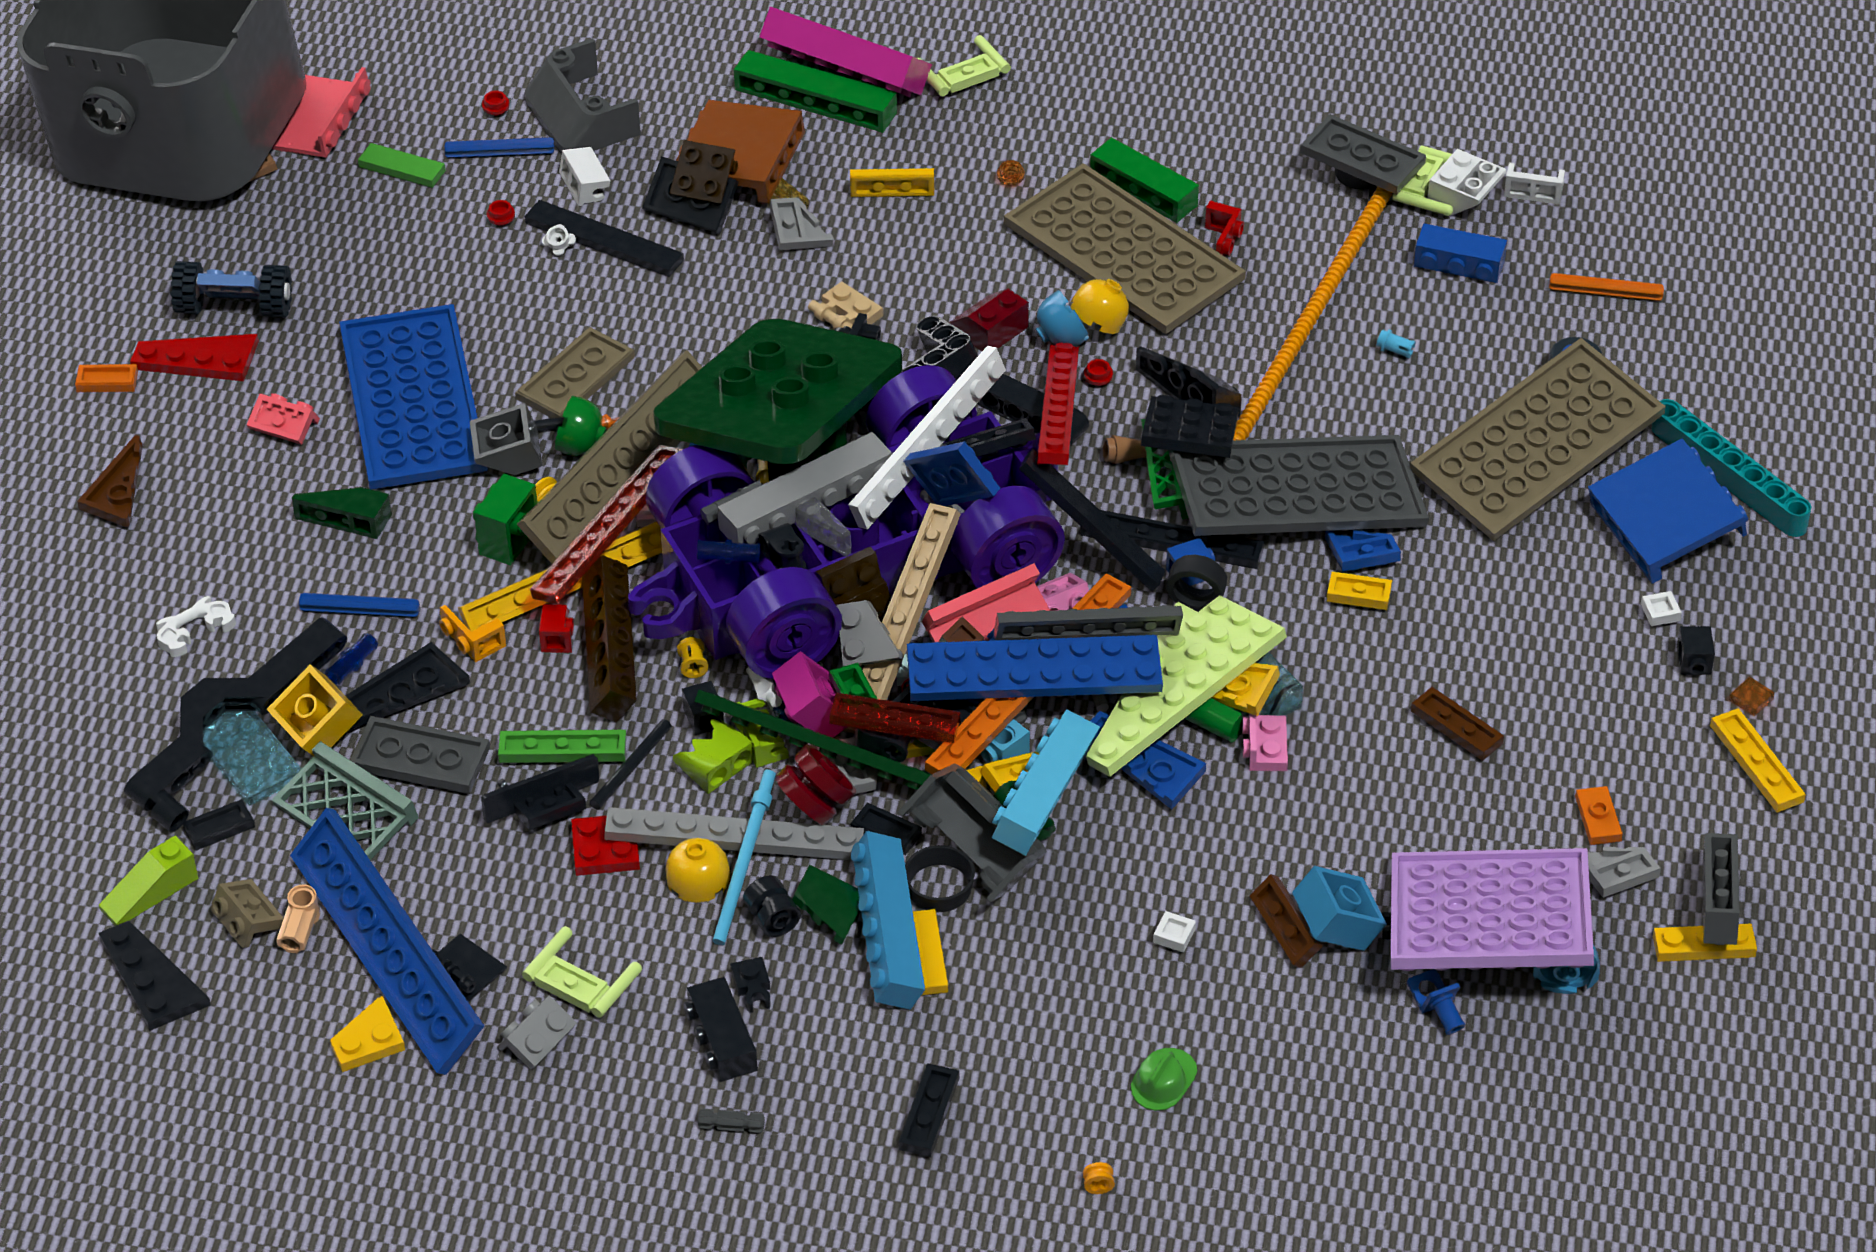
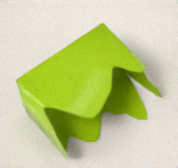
[673,719,753,794]

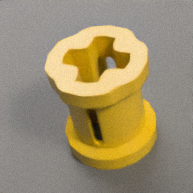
[677,637,708,678]

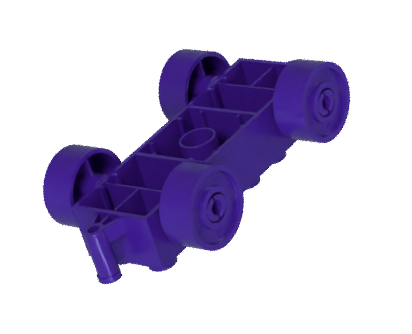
[628,365,1065,678]

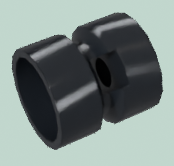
[743,875,801,937]

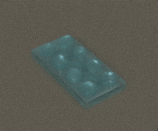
[203,711,302,806]

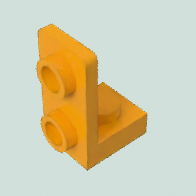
[439,605,506,663]

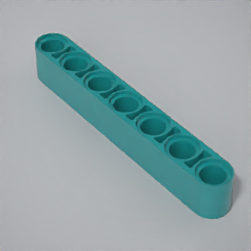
[1651,399,1812,537]

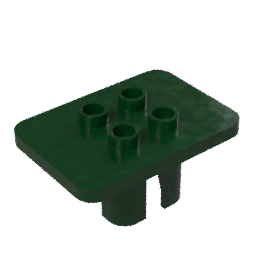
[653,319,902,481]

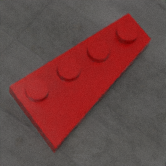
[130,334,259,382]

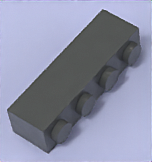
[1702,833,1740,945]

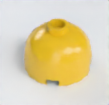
[1070,279,1129,334]
[665,837,730,903]

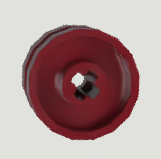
[775,744,856,825]

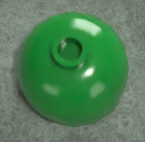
[555,396,607,456]

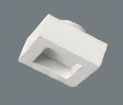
[1641,591,1682,626]
[1153,911,1196,953]

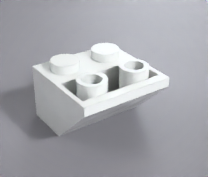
[1428,149,1506,215]

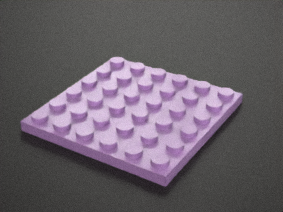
[1391,848,1594,971]

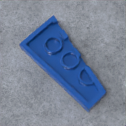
[1090,711,1206,810]

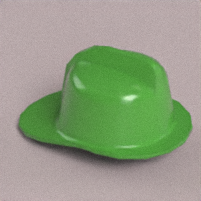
[1131,1048,1197,1111]

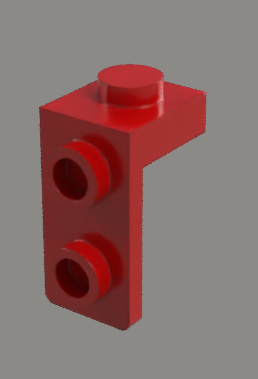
[1205,200,1244,257]

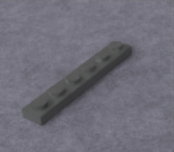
[994,605,1183,640]

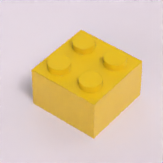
[266,664,363,756]

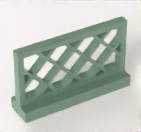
[272,741,419,860]

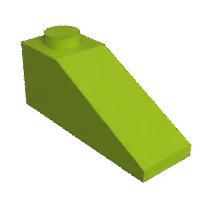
[99,835,199,926]

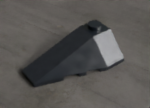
[1136,346,1242,417]

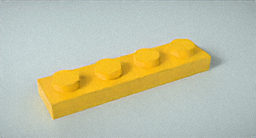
[1710,708,1806,813]

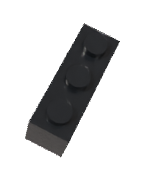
[683,976,758,1082]

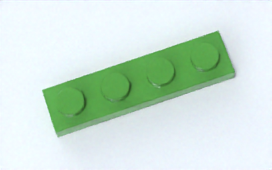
[498,730,627,763]

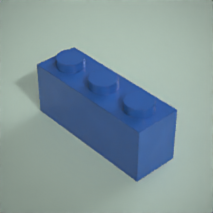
[1414,223,1507,283]

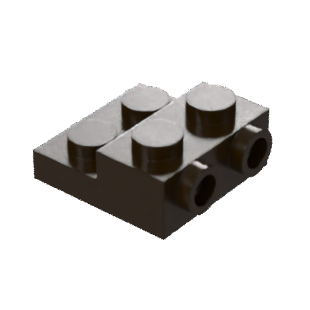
[816,547,891,618]

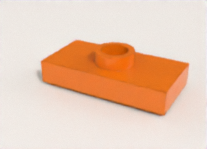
[1575,786,1623,845]

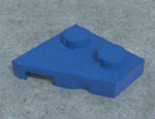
[1325,530,1401,572]

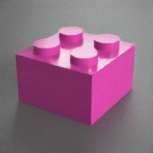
[772,651,852,738]

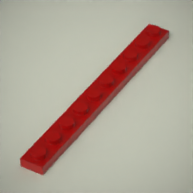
[1038,343,1079,465]

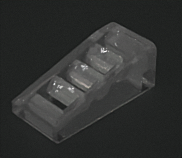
[795,497,851,556]

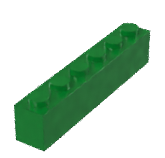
[734,50,897,133]

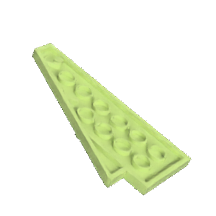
[1086,595,1287,777]

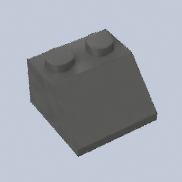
[470,403,543,475]

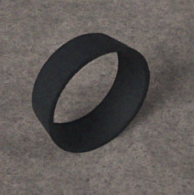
[905,845,975,912]

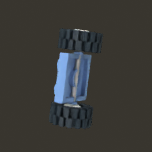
[170,261,292,317]

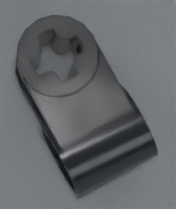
[758,523,807,569]
[854,712,917,762]

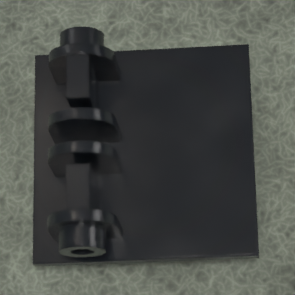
[432,933,507,1002]

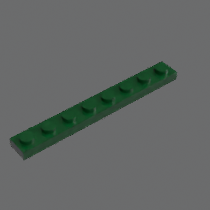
[695,690,932,790]

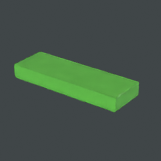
[358,143,446,188]

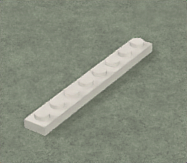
[848,346,1006,529]

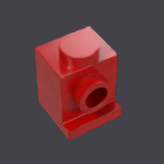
[539,604,574,653]

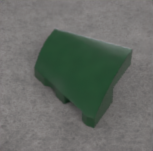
[792,864,859,945]

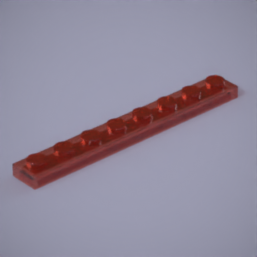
[530,445,683,604]

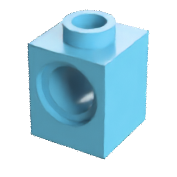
[981,719,1030,763]

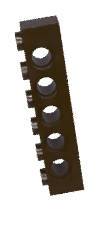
[582,555,637,723]

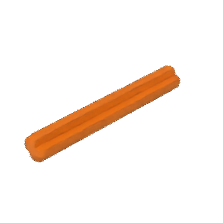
[1549,273,1664,301]

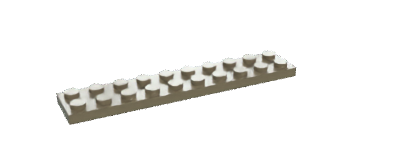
[517,350,702,569]

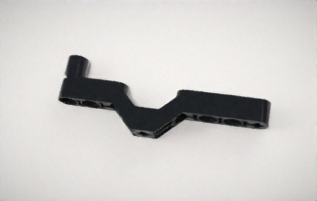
[124,617,348,832]

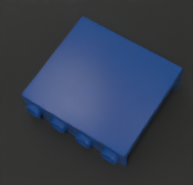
[1588,438,1748,584]

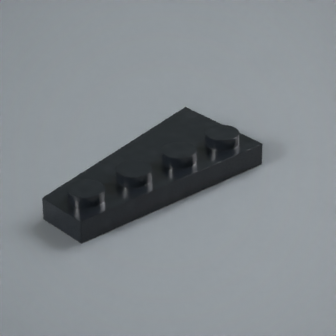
[345,642,470,729]
[99,921,211,1031]

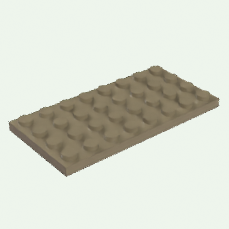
[1004,163,1246,334]
[1410,338,1666,541]

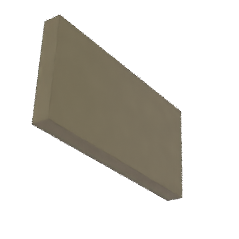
[515,327,635,418]

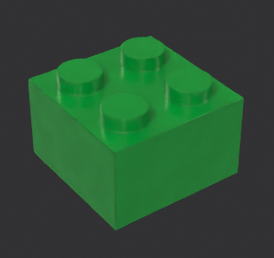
[473,474,537,566]

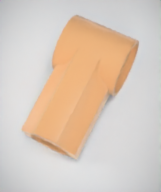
[276,884,320,954]

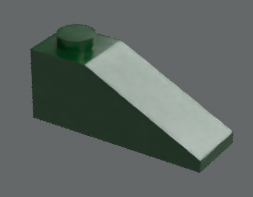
[292,487,392,539]

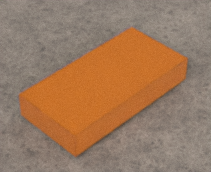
[75,364,138,392]

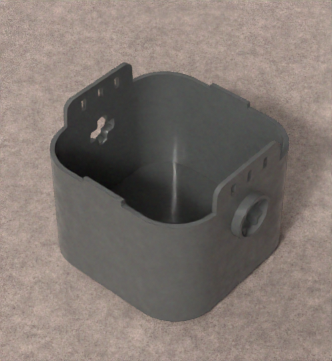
[17,0,306,201]

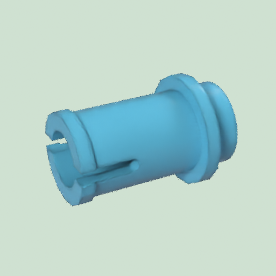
[1376,329,1416,359]

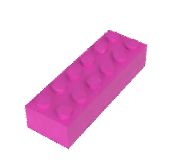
[759,6,932,97]

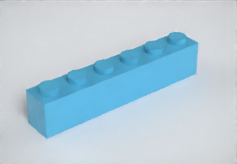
[992,709,1100,856]

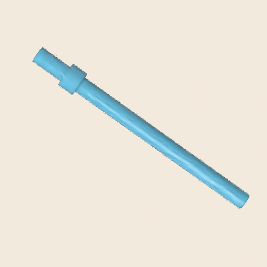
[712,770,776,945]

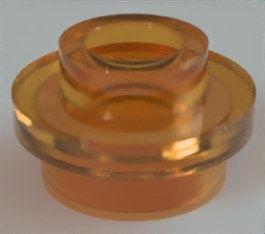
[997,160,1025,186]

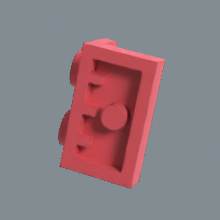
[247,393,320,445]

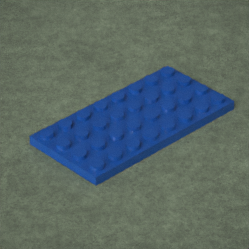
[339,304,488,490]

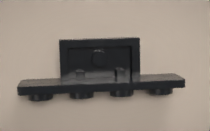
[481,754,600,830]

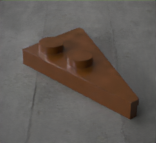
[77,435,143,527]

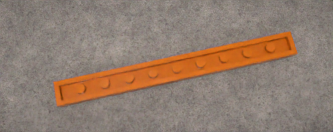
[925,573,1132,774]

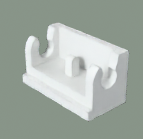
[559,147,610,206]
[1504,162,1565,204]

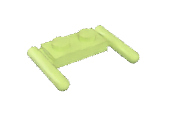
[918,35,1011,96]
[1392,145,1453,216]
[522,926,642,1018]

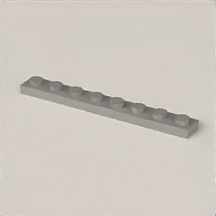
[605,807,864,860]

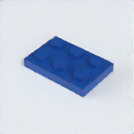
[903,441,1000,506]

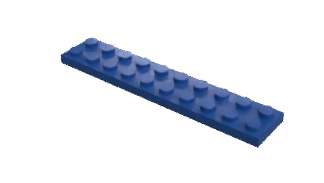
[290,808,484,1075]

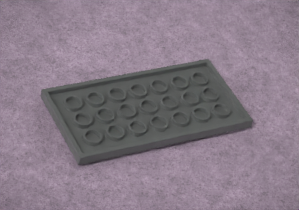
[1168,435,1429,536]

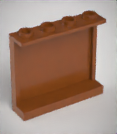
[676,100,805,203]

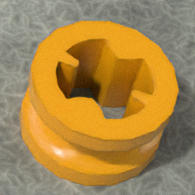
[1083,1162,1115,1194]

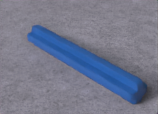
[444,137,555,158]
[299,593,420,617]

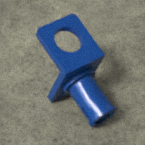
[1407,969,1465,1035]

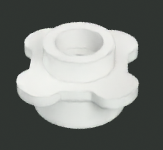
[542,224,576,256]

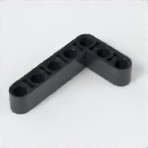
[854,316,978,435]

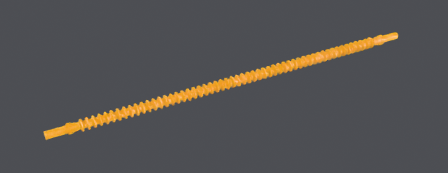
[1234,186,1392,440]

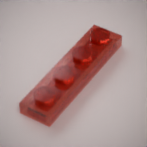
[829,693,960,743]

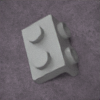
[497,995,577,1070]

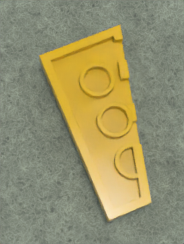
[1211,663,1280,716]

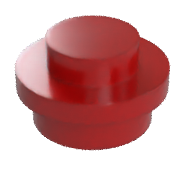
[482,91,510,116]
[487,200,515,226]
[1084,359,1113,386]

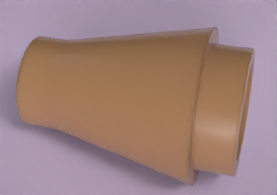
[1103,435,1147,465]

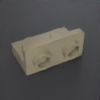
[211,879,284,948]

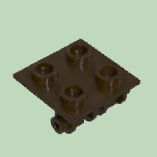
[670,140,738,204]

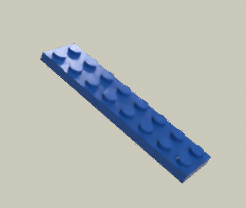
[907,635,1163,701]

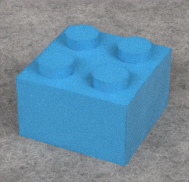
[1292,866,1387,951]

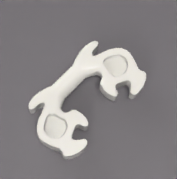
[156,596,236,657]

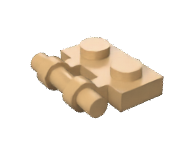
[808,281,883,329]

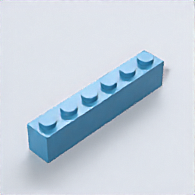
[851,831,925,1010]

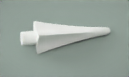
[746,667,782,710]

